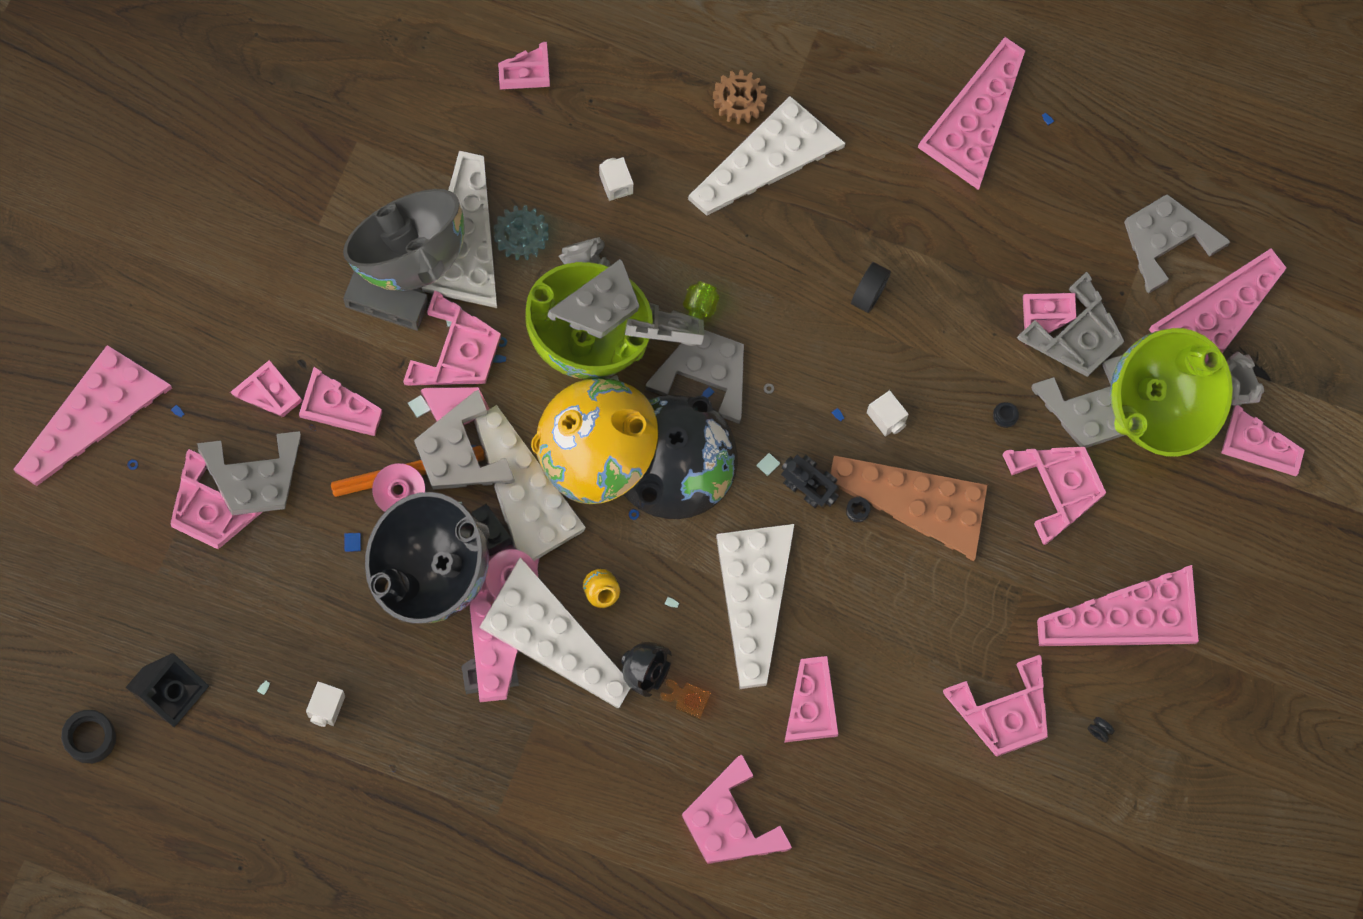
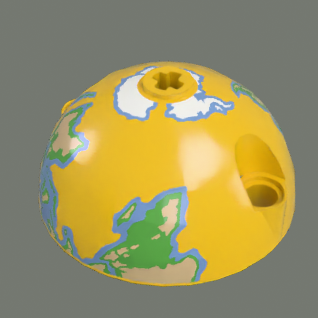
[531,378,658,504]

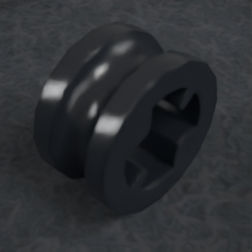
[846,497,870,523]
[1088,717,1115,743]

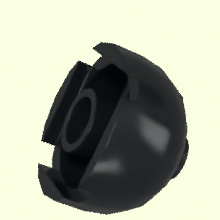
[621,642,672,697]

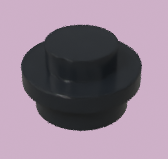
[993,402,1019,428]

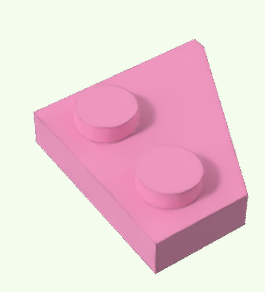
[498,42,550,89]
[1023,293,1076,334]
[231,360,303,417]
[421,387,490,426]

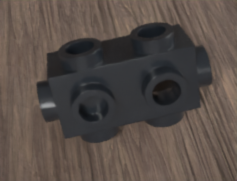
[781,454,840,509]

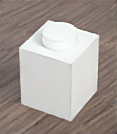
[599,157,633,201]
[867,390,909,437]
[306,682,345,727]

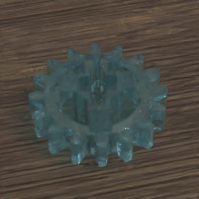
[494,205,549,260]

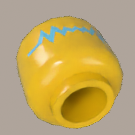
[583,569,620,608]

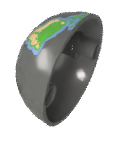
[343,189,465,291]

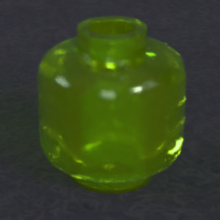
[683,281,720,320]

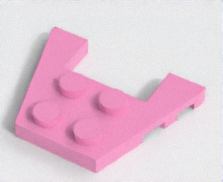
[403,291,501,386]
[1003,447,1106,545]
[171,449,262,549]
[943,655,1047,757]
[682,755,792,864]

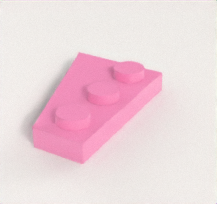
[299,367,382,436]
[1221,405,1304,476]
[784,656,838,742]

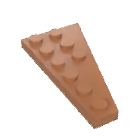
[830,456,987,561]

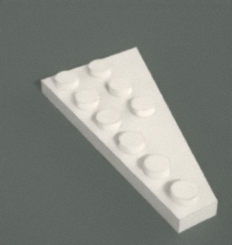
[688,96,845,215]
[422,151,497,308]
[474,405,586,561]
[716,524,794,689]
[479,558,630,708]

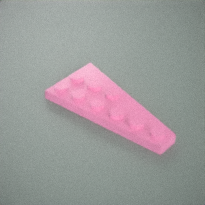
[918,37,1025,190]
[1149,249,1286,369]
[14,345,172,486]
[470,545,540,702]
[1037,565,1199,646]

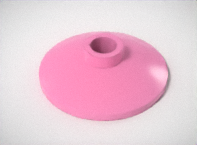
[372,463,425,512]
[485,549,538,598]

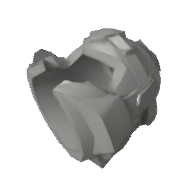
[559,237,610,267]
[1227,351,1264,405]

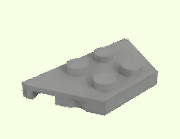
[548,259,639,338]

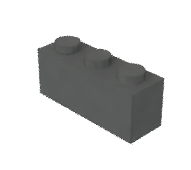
[343,271,428,331]

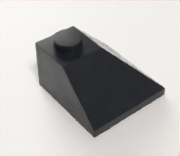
[125,653,209,727]

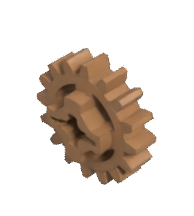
[713,70,767,124]

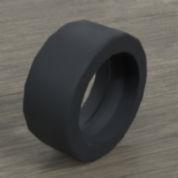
[851,262,891,313]
[61,710,116,764]

